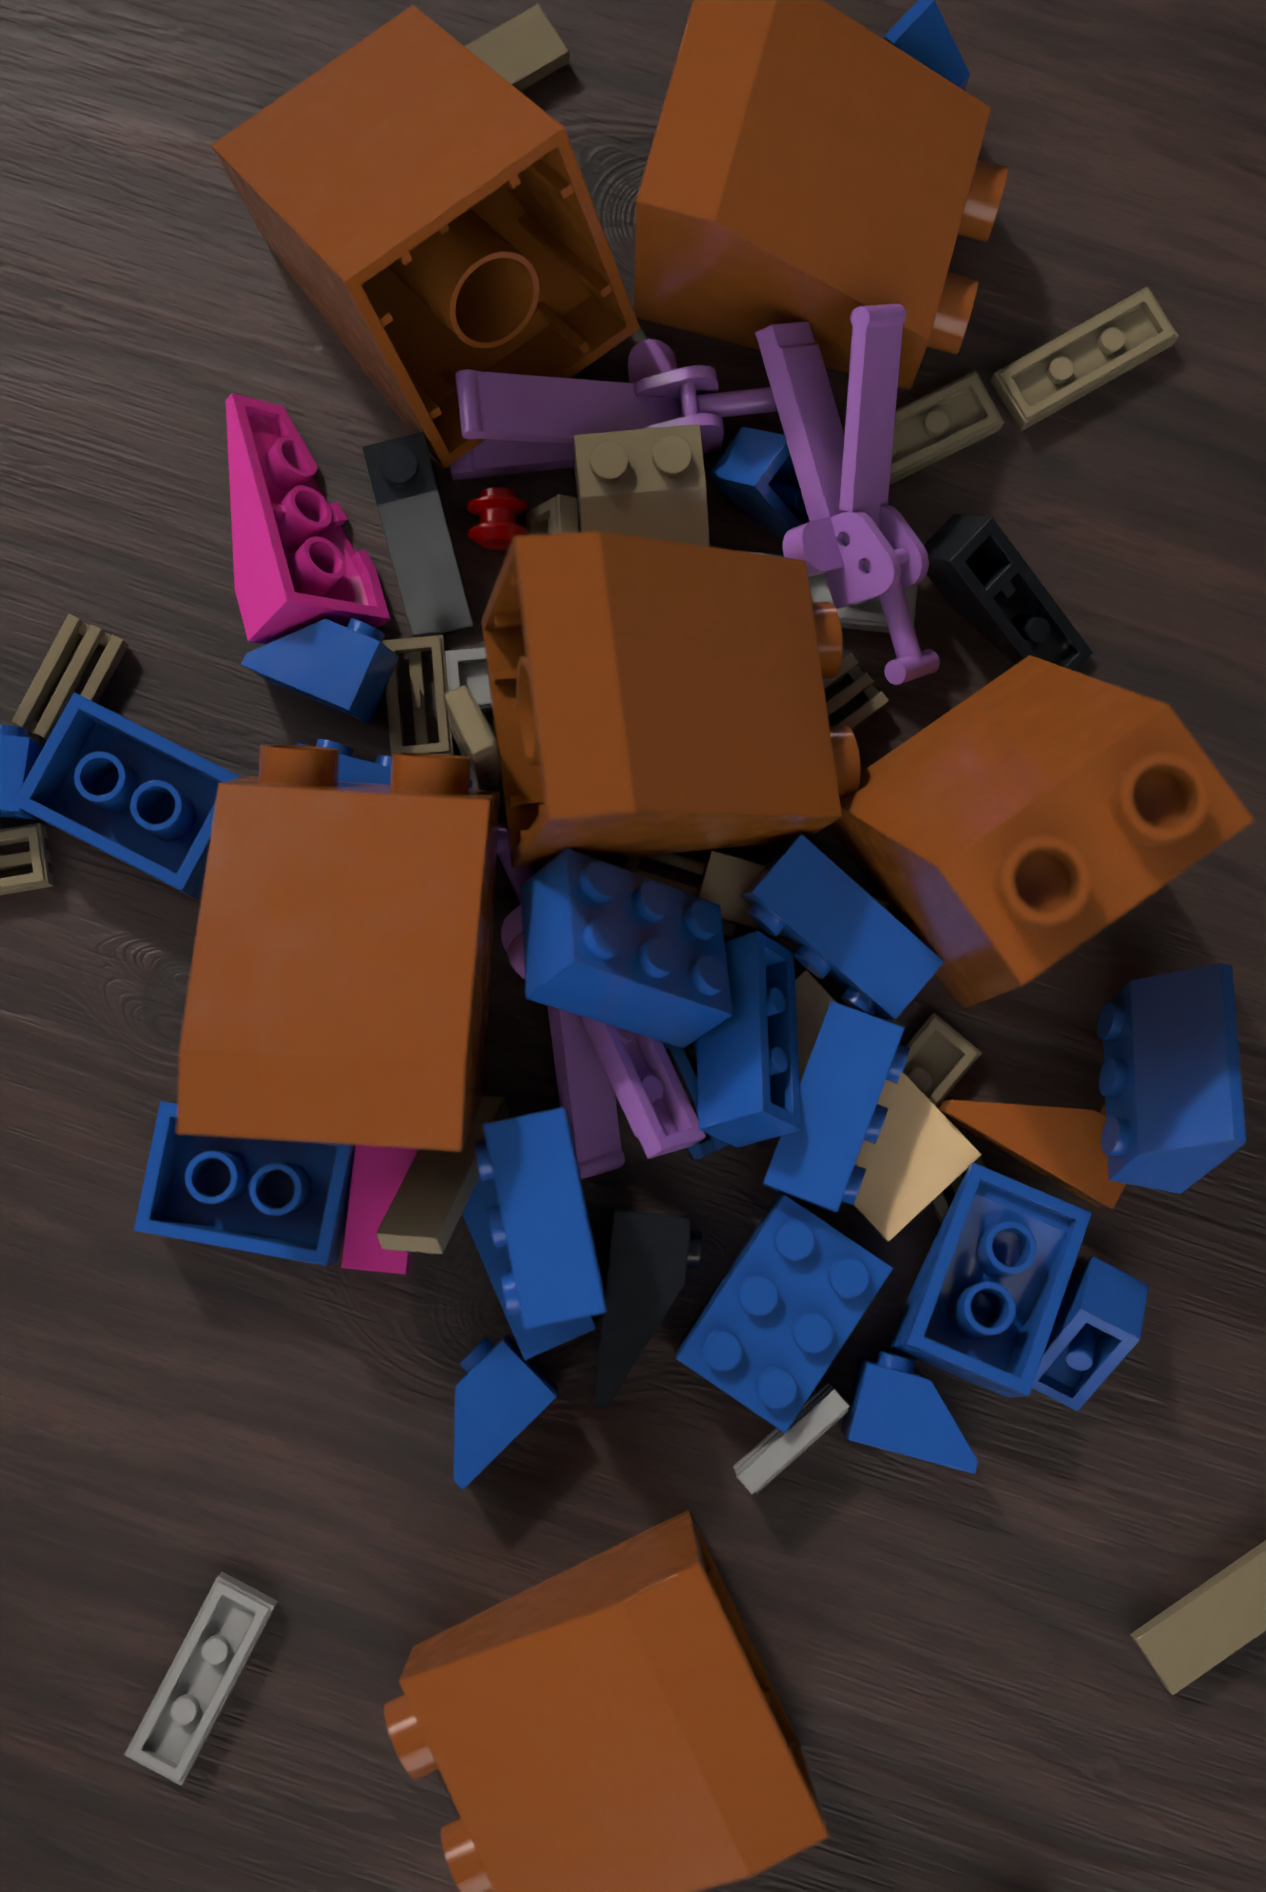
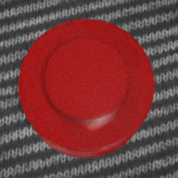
[467,487,529,550]

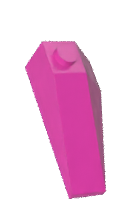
[226,393,390,644]

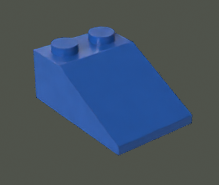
[890,1163,1092,1398]

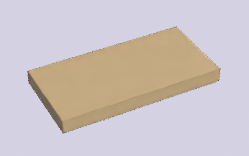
[795,970,982,1242]

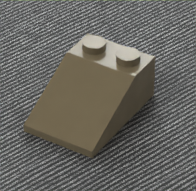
[573,424,710,547]

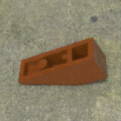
[937,1100,1126,1209]

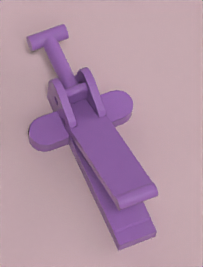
[755,303,940,685]
[450,339,778,481]
[497,828,706,1180]

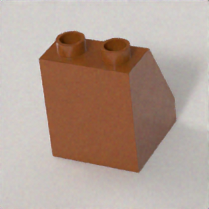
[634,0,1009,390]
[211,5,640,469]
[481,531,860,868]
[828,655,1255,1010]
[177,745,500,1151]
[384,1509,829,1892]

